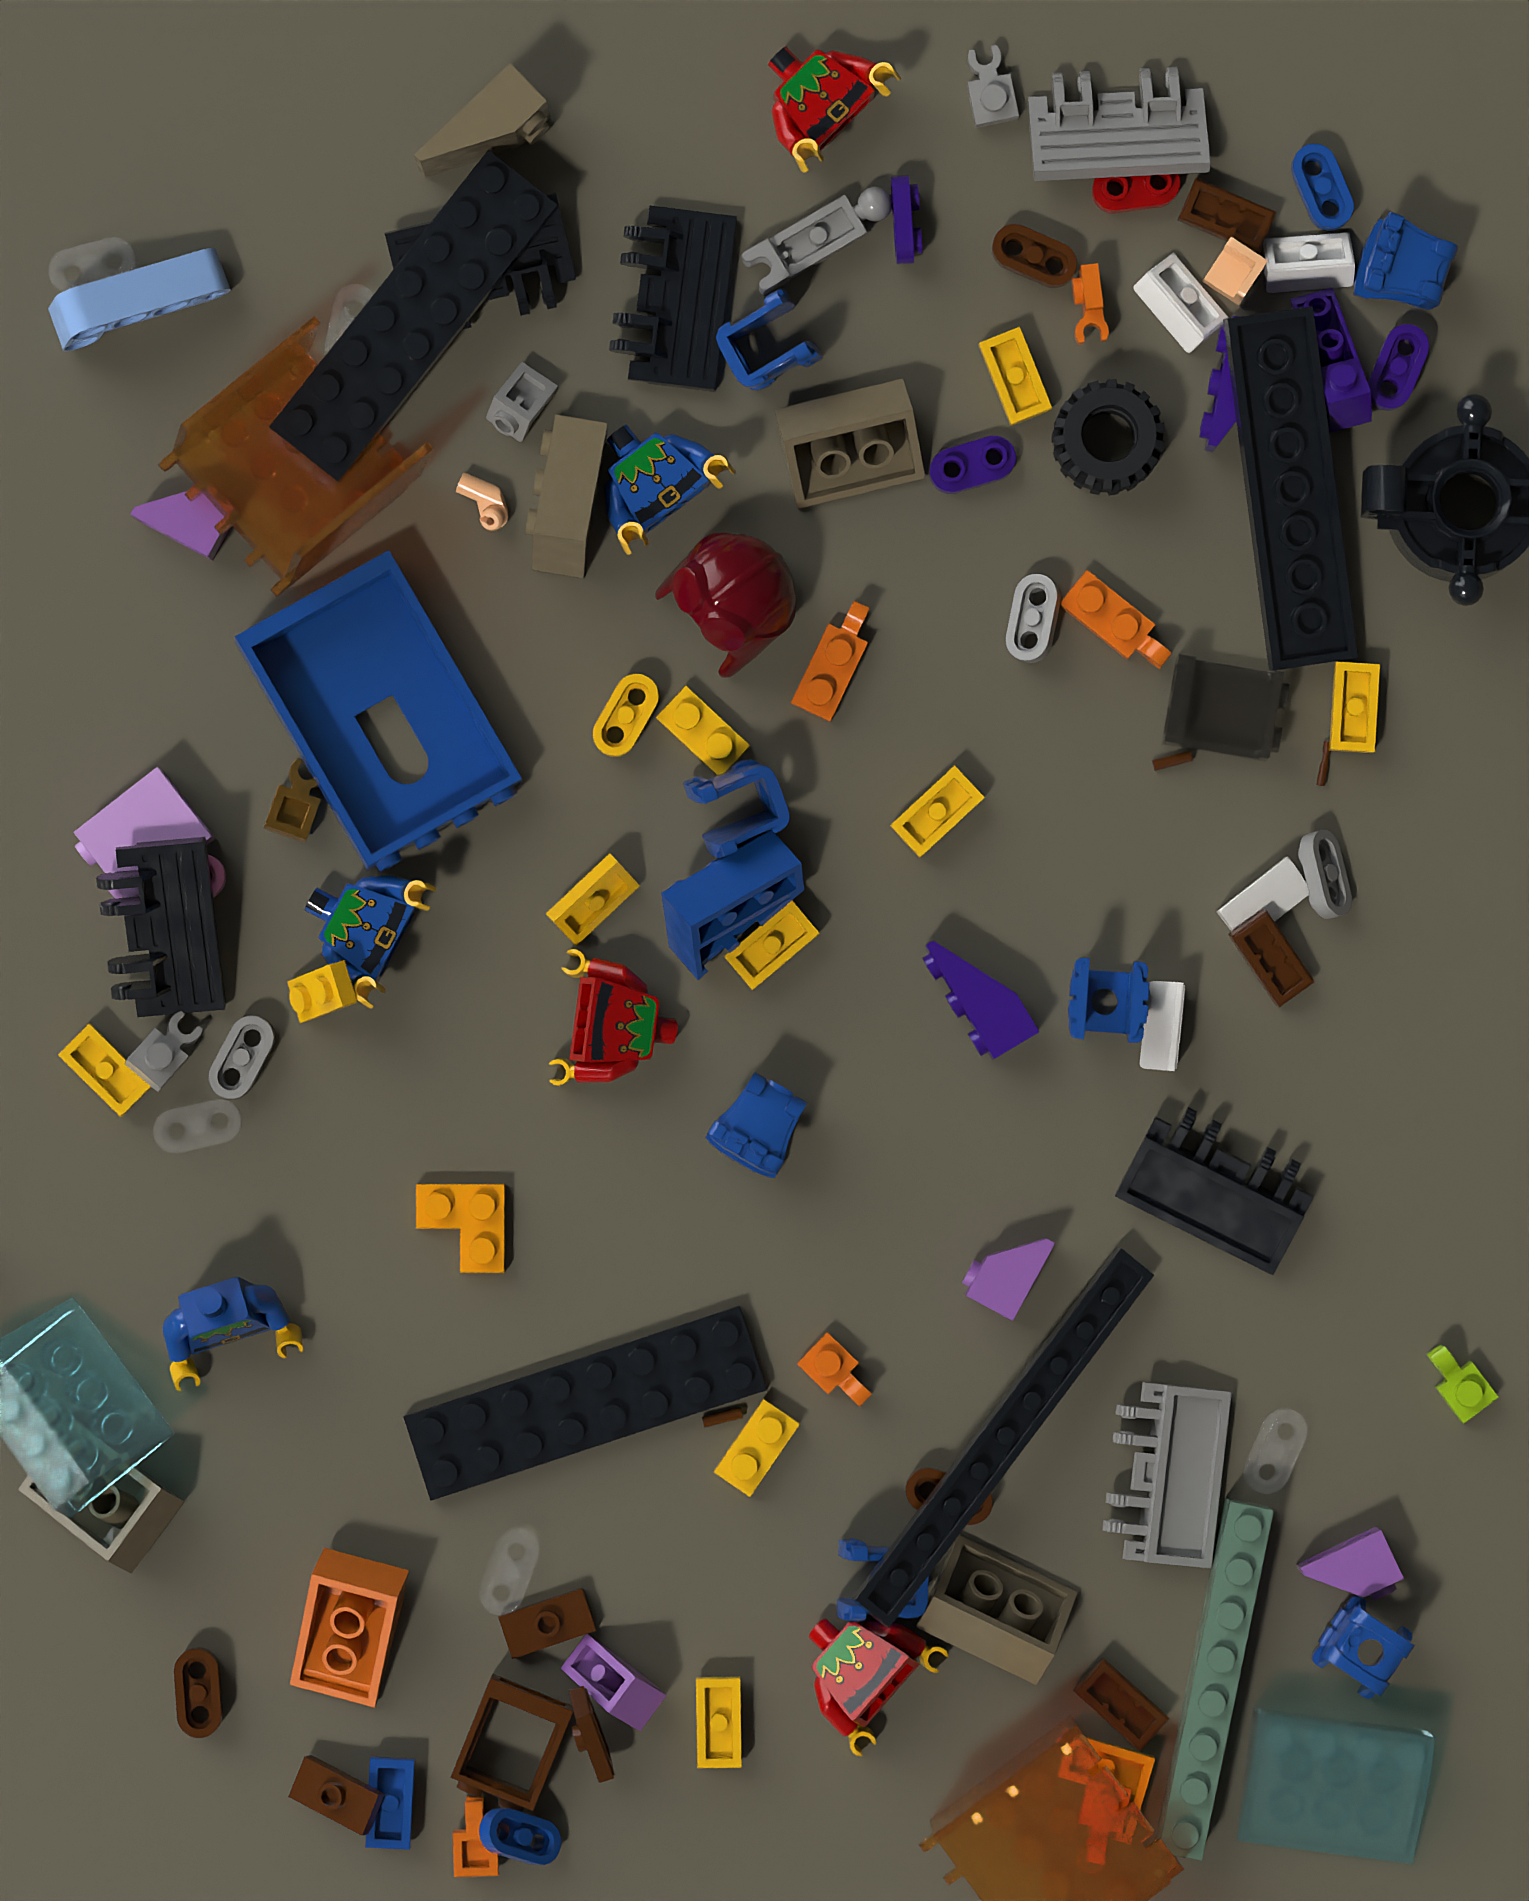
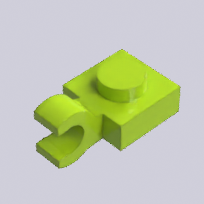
[1426,1344,1499,1424]

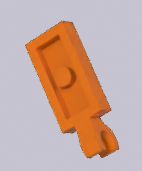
[1060,570,1172,669]
[791,601,870,722]

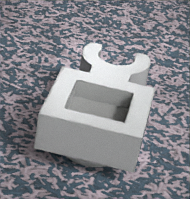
[967,45,1019,128]
[125,1011,202,1092]

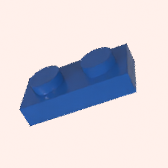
[365,1756,415,1850]

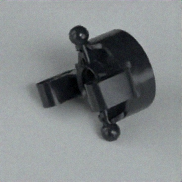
[1361,394,1529,606]

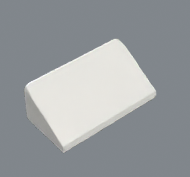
[1262,232,1355,293]
[1134,252,1229,353]
[1216,856,1309,931]
[1140,981,1185,1071]

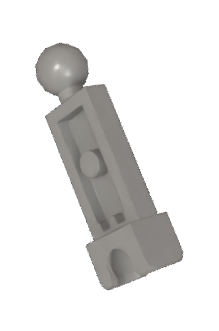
[741,187,892,295]

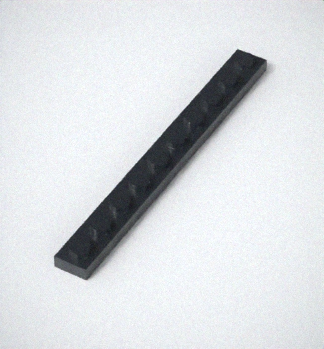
[851,1248,1154,1628]

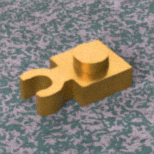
[263,759,321,843]

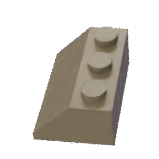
[774,379,925,509]
[916,1535,1078,1685]

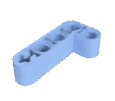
[48,248,231,351]

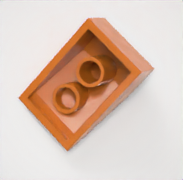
[290,1548,409,1708]

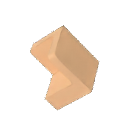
[1202,237,1268,306]

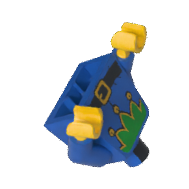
[604,424,736,555]
[305,875,436,1009]
[162,1277,303,1391]

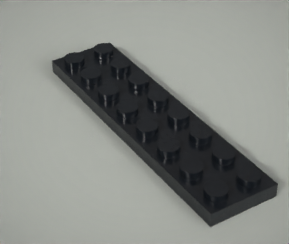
[269,150,558,483]
[1223,306,1358,671]
[403,1305,767,1501]

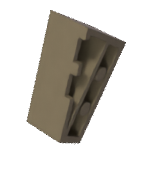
[525,415,608,579]

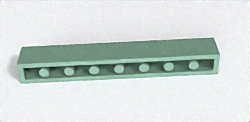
[1154,1497,1274,1861]

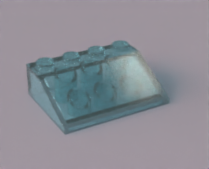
[0,1297,175,1518]
[1236,1708,1435,1864]

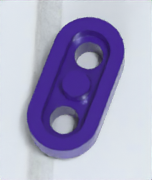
[890,176,923,264]
[1368,324,1429,411]
[929,436,1016,494]

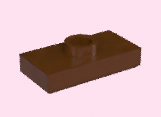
[1177,178,1276,254]
[1228,909,1315,1007]
[498,1587,597,1659]
[1073,1657,1170,1751]
[569,1686,615,1783]
[288,1755,385,1836]

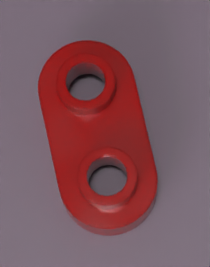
[1092,174,1180,213]

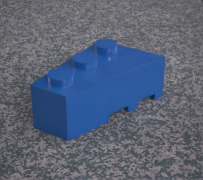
[661,830,804,980]

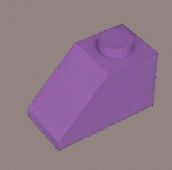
[130,488,237,561]
[962,1238,1055,1321]
[1296,1527,1404,1600]
[561,1634,667,1731]

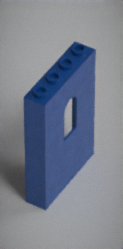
[235,550,522,872]

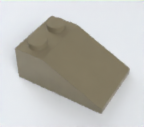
[414,63,550,177]
[18,1418,184,1574]

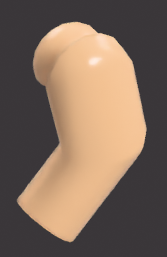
[456,472,509,531]

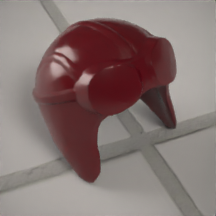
[655,533,796,678]

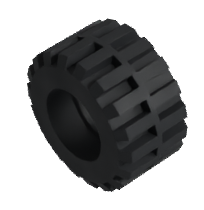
[1051,379,1165,496]

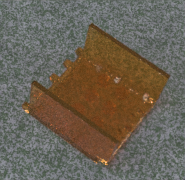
[158,316,434,597]
[919,1715,1184,1901]

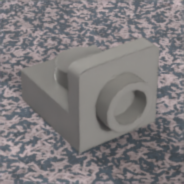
[486,362,558,442]

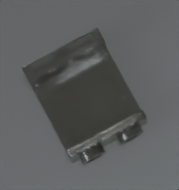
[1161,654,1289,762]

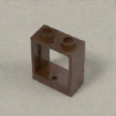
[450,1674,573,1812]

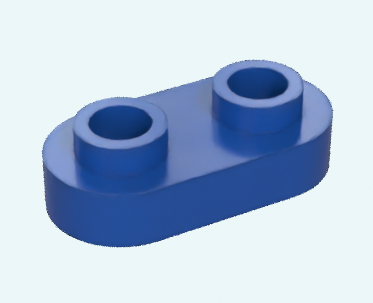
[1291,144,1354,231]
[479,1808,561,1865]

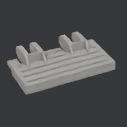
[1028,67,1210,181]
[1102,1382,1231,1568]

